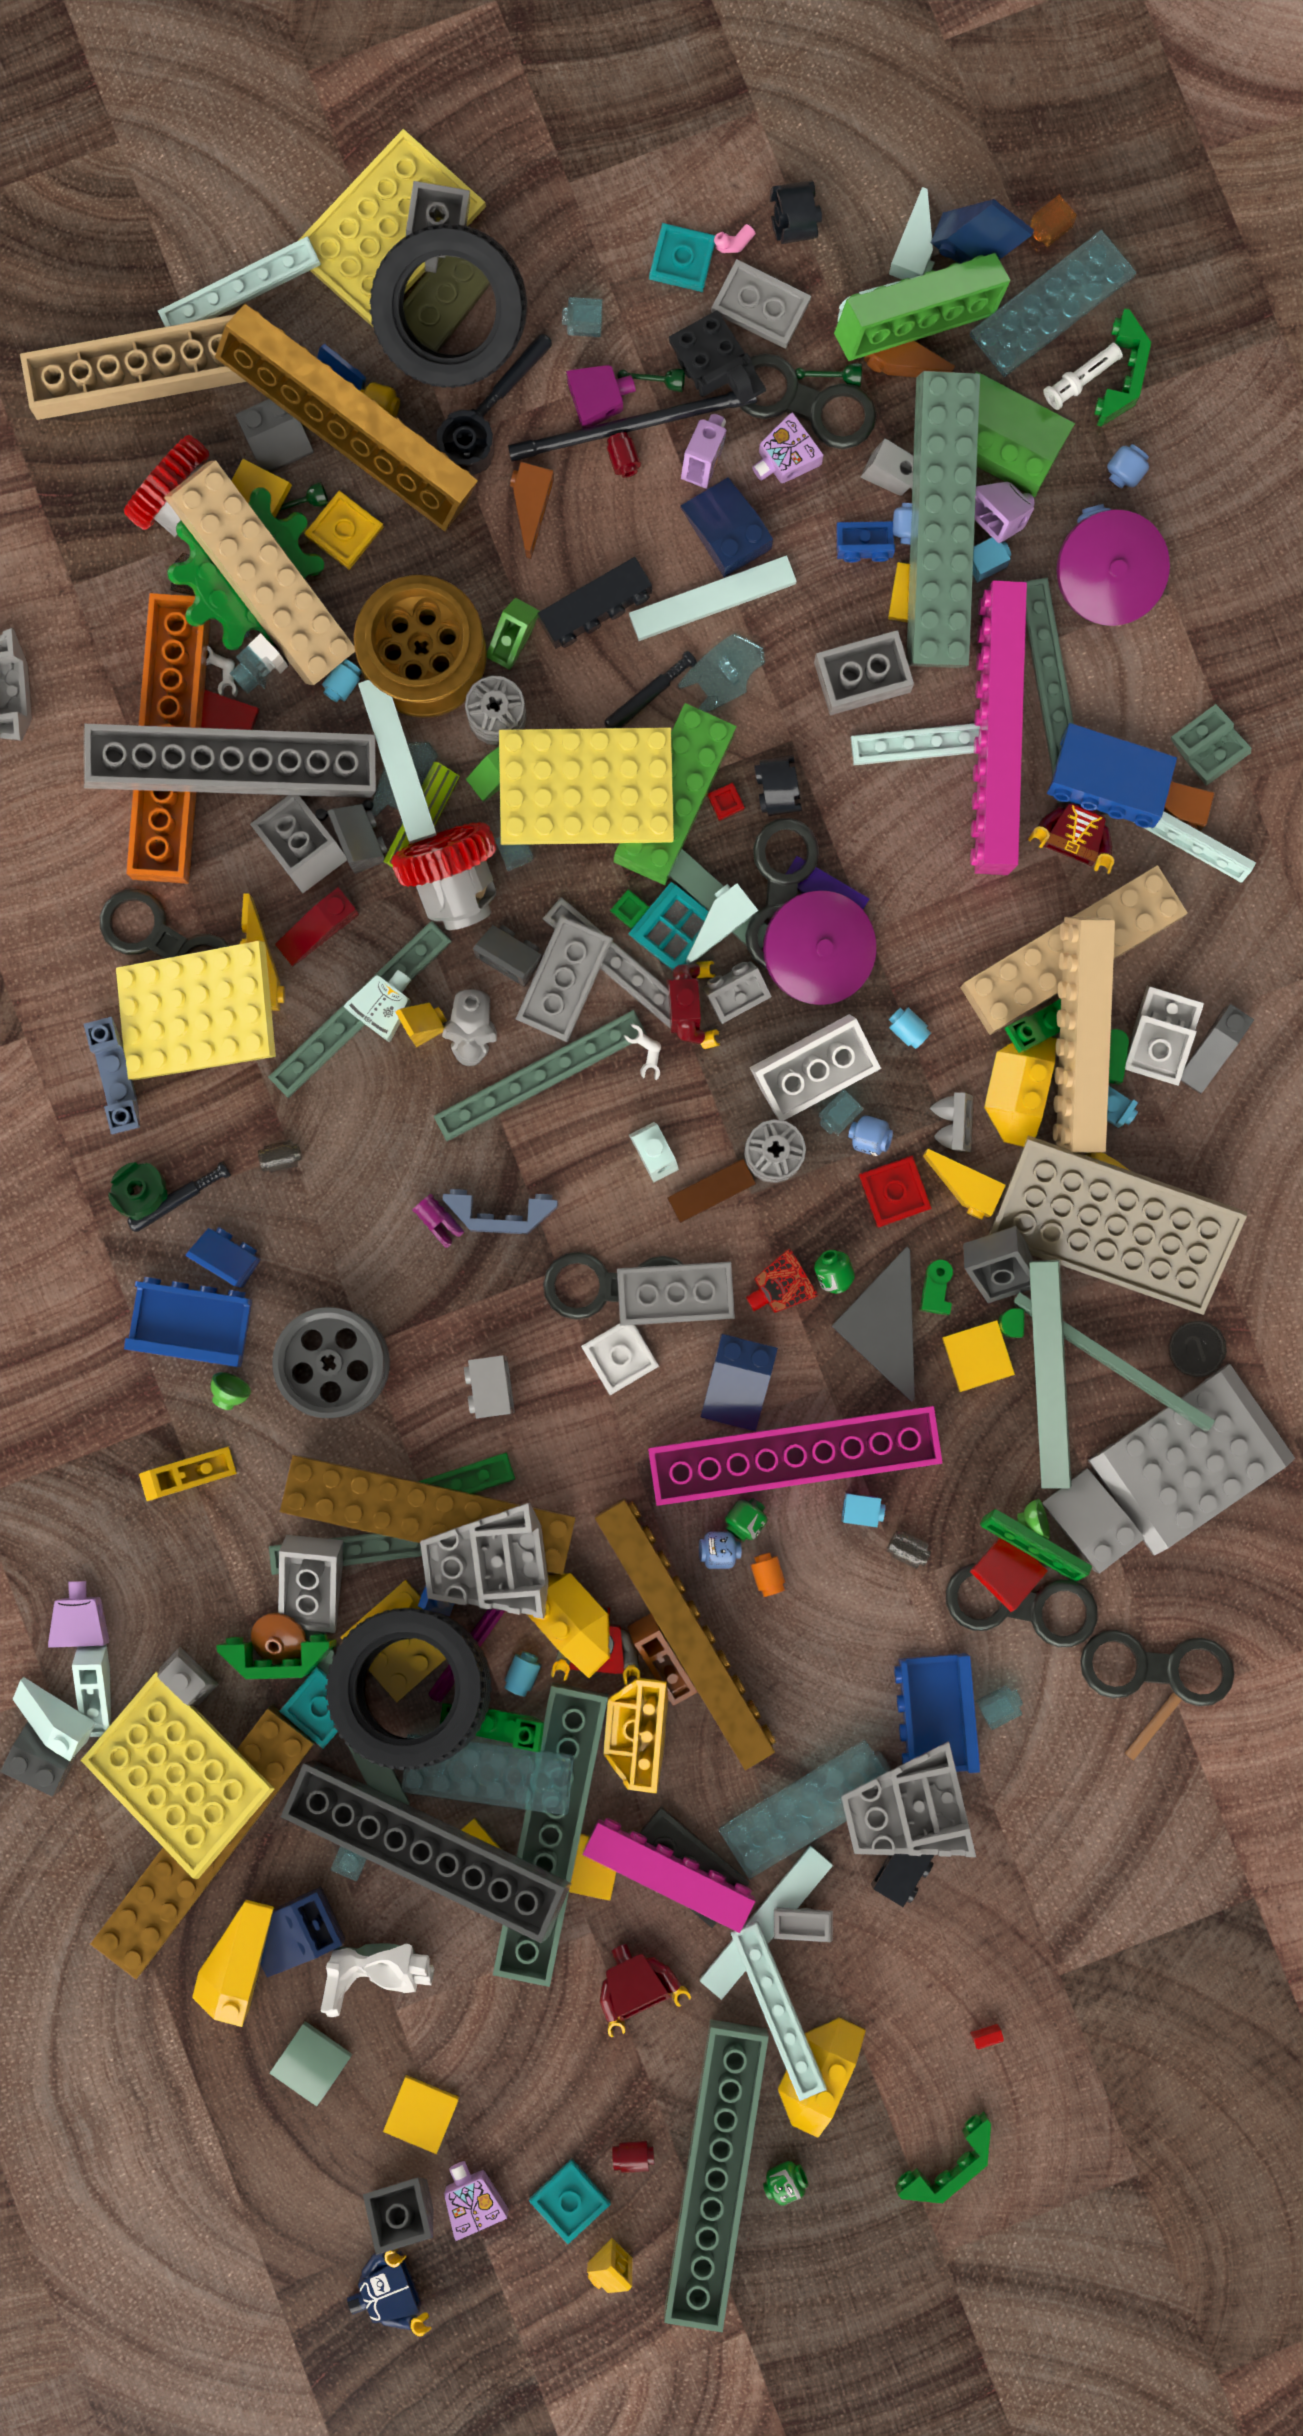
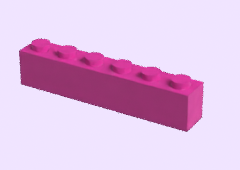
[582,1818,755,1933]

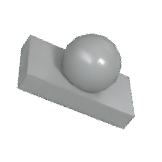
[774,1908,833,1942]

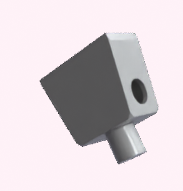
[861,439,914,496]
[157,1647,219,1706]

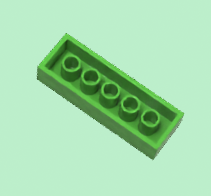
[834,253,1011,361]
[614,703,737,885]

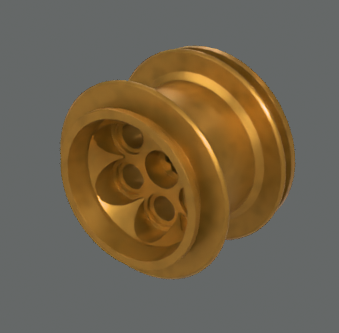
[354,575,487,718]

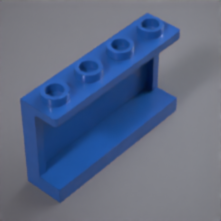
[1047,723,1177,828]
[124,1277,252,1367]
[894,1653,980,1773]

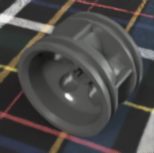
[272,1307,390,1418]

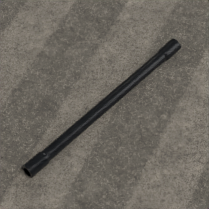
[508,391,757,462]

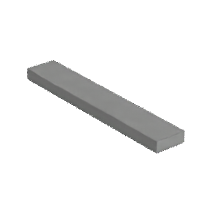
[543,897,671,1029]

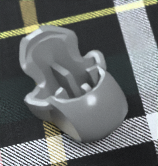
[442,989,497,1066]

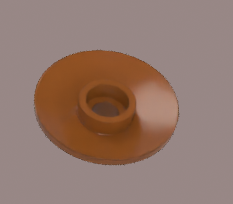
[251,1613,307,1664]

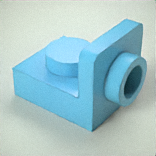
[1107,1085,1138,1128]

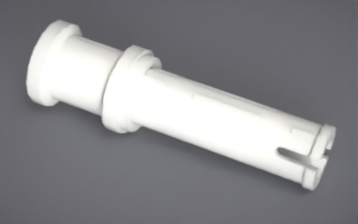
[1043,343,1123,410]

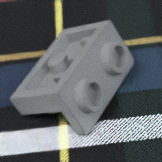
[702,961,772,1024]

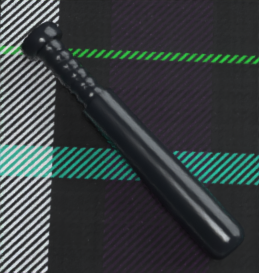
[471,333,552,419]
[604,651,697,728]
[127,1161,231,1232]

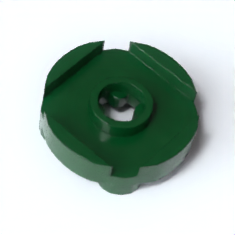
[108,1162,168,1221]

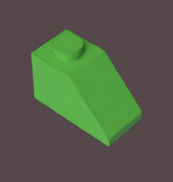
[487,598,540,670]
[466,747,500,802]

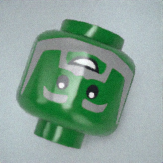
[814,1250,855,1294]
[725,1498,768,1542]
[763,2161,809,2206]

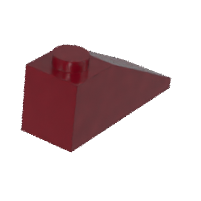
[275,887,359,967]

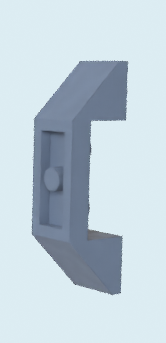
[84,1017,140,1135]
[443,1189,558,1234]

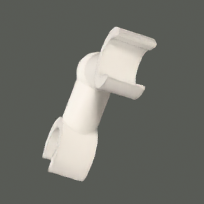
[206,646,238,697]
[624,1024,661,1080]

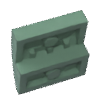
[1171,704,1252,786]
[269,2021,352,2106]

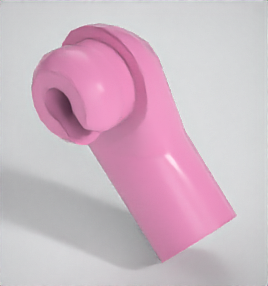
[714,224,756,253]

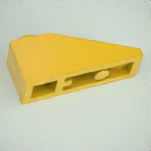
[395,1002,447,1047]
[923,1149,1006,1220]
[139,1446,237,1501]
[587,2238,633,2293]

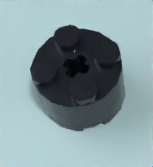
[770,180,822,244]
[437,410,495,475]
[754,755,802,817]

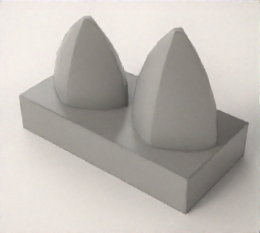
[930,1093,973,1152]

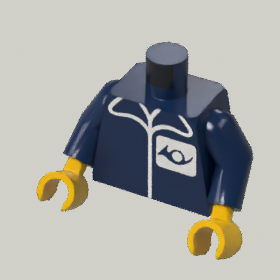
[347,2249,432,2336]

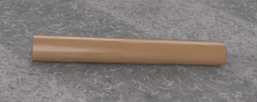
[1124,1692,1182,1761]

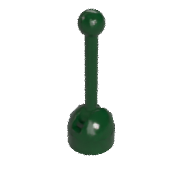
[795,363,862,387]
[617,368,685,392]
[279,482,329,511]

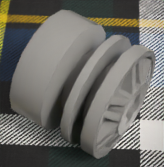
[465,676,527,746]
[744,1120,806,1183]

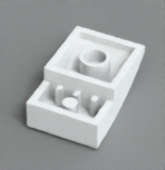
[1125,986,1204,1086]

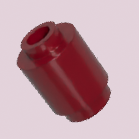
[606,432,641,478]
[612,2141,655,2173]

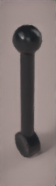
[315,799,373,821]

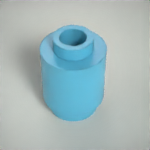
[322,659,362,702]
[889,1007,931,1049]
[504,1651,542,1697]

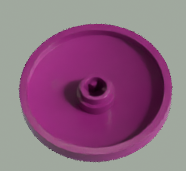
[1057,510,1170,626]
[763,891,876,1005]

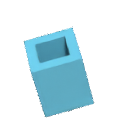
[973,537,1011,583]
[841,1493,885,1527]

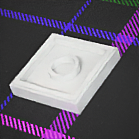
[581,1323,659,1395]

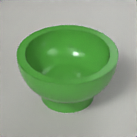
[211,1372,251,1410]
[1017,1499,1050,1540]

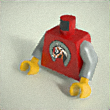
[551,1606,641,1686]

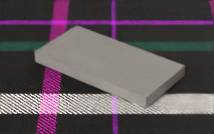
[516,915,613,1042]
[617,1262,735,1326]

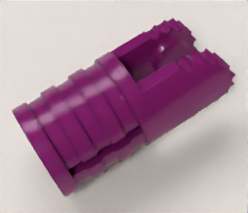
[412,1194,464,1248]

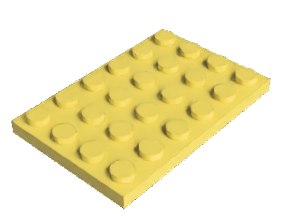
[298,129,486,327]
[499,728,674,845]
[116,941,276,1081]
[81,1672,275,1879]

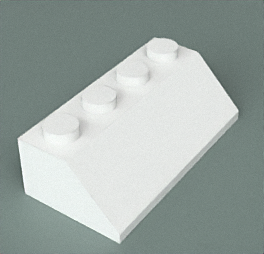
[749,1014,881,1121]

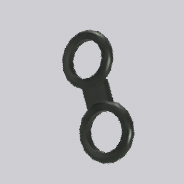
[740,353,877,449]
[745,818,819,969]
[100,889,230,959]
[543,1252,683,1324]
[946,1563,1098,1647]
[1080,1630,1235,1706]

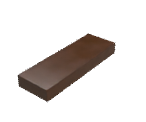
[667,1159,756,1223]

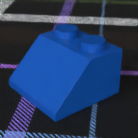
[185,1227,261,1288]

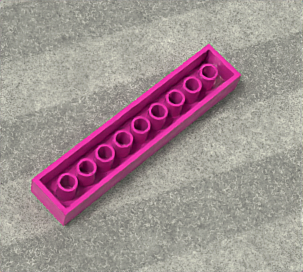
[970,581,1027,875]
[648,1406,943,1506]

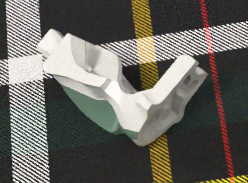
[321,1943,434,2017]

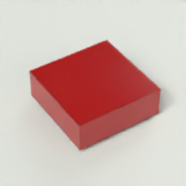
[707,782,745,821]
[970,2024,1004,2050]

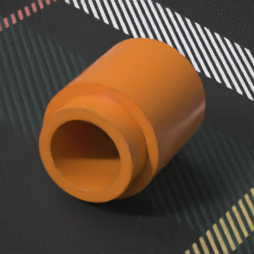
[750,1552,786,1597]

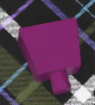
[566,365,636,428]

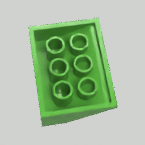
[975,372,1075,497]

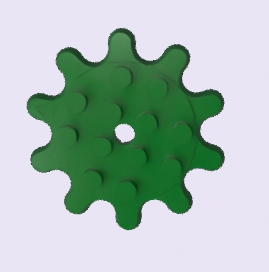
[167,487,324,650]

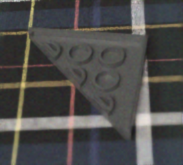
[831,1247,915,1402]

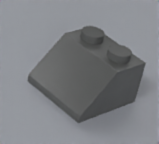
[235,399,314,472]
[328,804,388,874]
[473,925,542,987]
[963,1226,1033,1303]
[0,1722,78,1797]
[363,2178,434,2255]

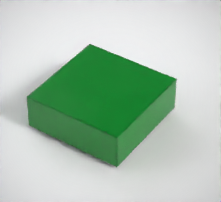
[610,889,650,930]

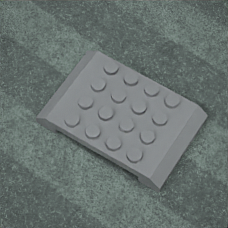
[1088,1364,1295,1555]

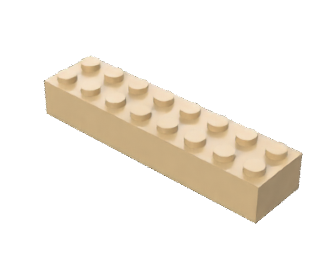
[20,314,246,420]
[164,460,355,685]
[960,865,1188,1035]
[1053,917,1115,1152]

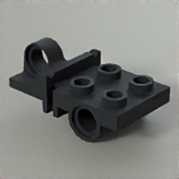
[669,310,766,405]

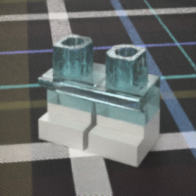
[229,633,288,694]

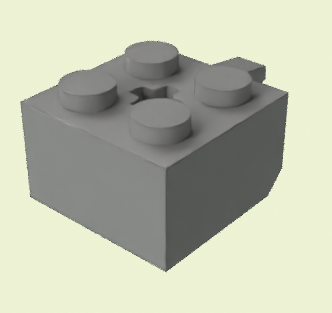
[406,181,470,273]

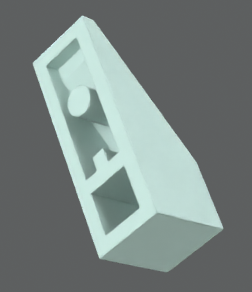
[889,187,935,280]
[686,884,758,964]
[72,1645,111,1737]
[13,1677,96,1761]

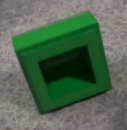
[998,1309,1024,1338]

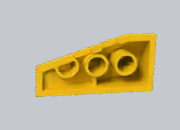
[240,894,285,1011]
[192,1900,274,2027]

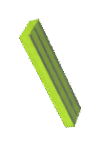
[383,762,460,867]

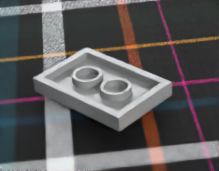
[711,259,811,349]

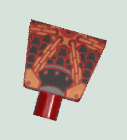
[745,1249,818,1313]

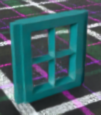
[628,882,709,971]

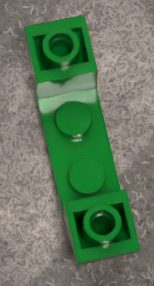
[1094,308,1151,427]
[1004,998,1061,1053]
[216,1634,337,1679]
[440,1703,544,1753]
[895,2112,991,2204]

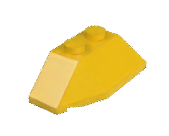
[984,1037,1057,1147]
[527,1573,610,1678]
[603,1678,668,1793]
[778,2017,866,2138]

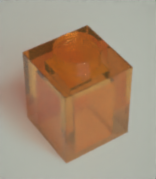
[1030,194,1077,247]

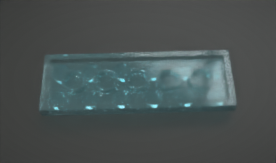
[970,230,1136,378]
[401,1733,574,1815]
[719,1740,886,1879]

